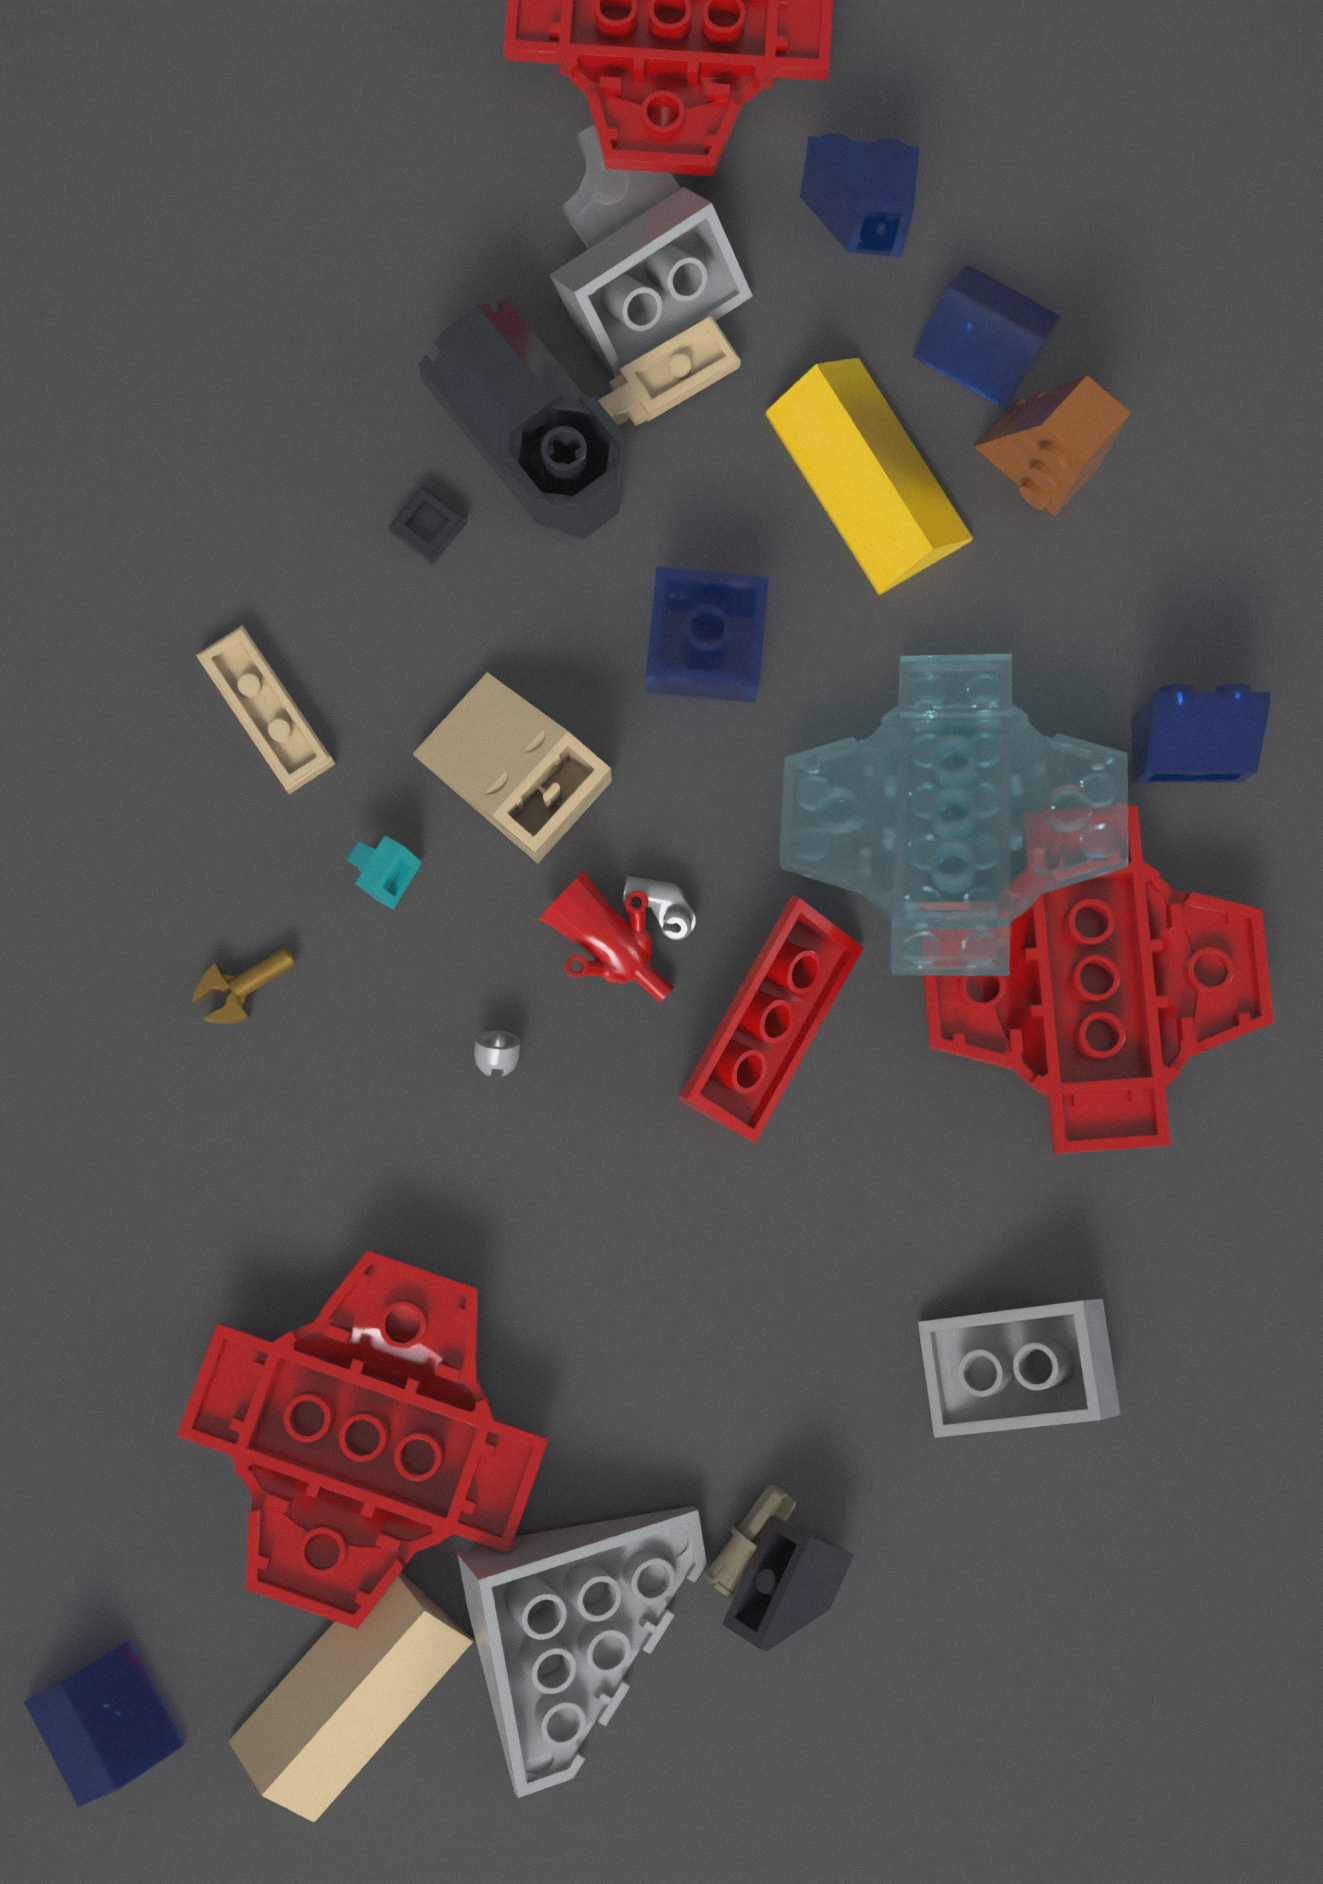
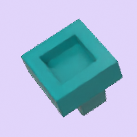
[346,835,422,910]

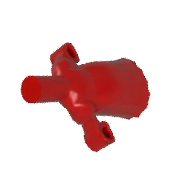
[538,870,675,1003]

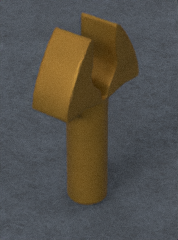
[192,947,295,1024]

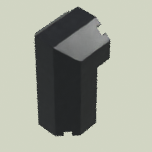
[418,300,624,539]

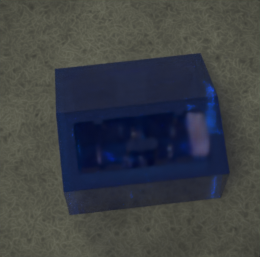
[800,133,919,258]
[1131,684,1270,783]

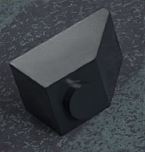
[722,1515,854,1651]

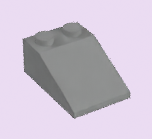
[918,1299,1121,1438]

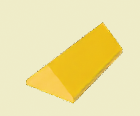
[765,358,973,595]

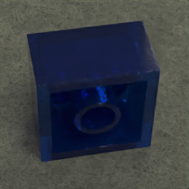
[646,567,769,703]

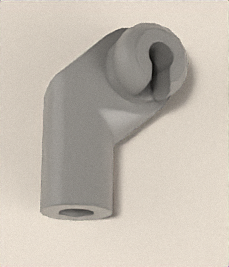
[623,875,695,940]

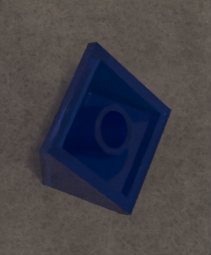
[913,264,1061,409]
[24,1640,184,1807]

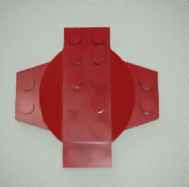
[504,0,833,176]
[919,805,1274,1154]
[176,1250,549,1629]

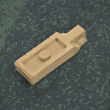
[598,316,741,426]

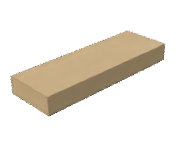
[196,625,335,794]

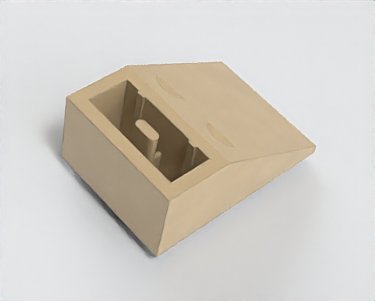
[413,672,612,864]

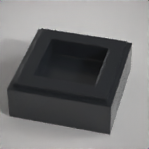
[388,485,467,565]

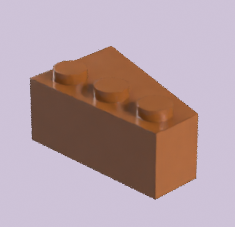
[973,375,1131,517]

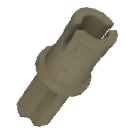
[702,1484,796,1599]

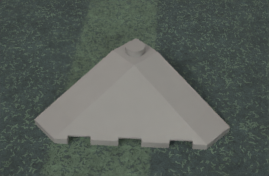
[458,1506,707,1798]

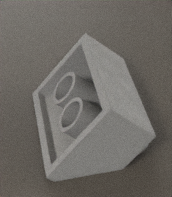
[550,187,753,378]

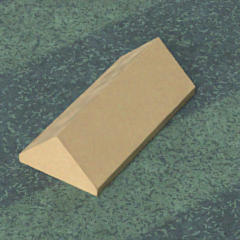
[228,1572,474,1822]

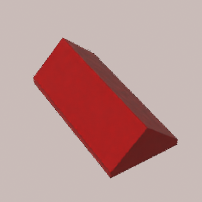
[679,895,863,1143]

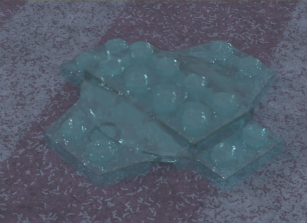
[779,653,1129,976]

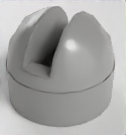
[474,1030,520,1077]

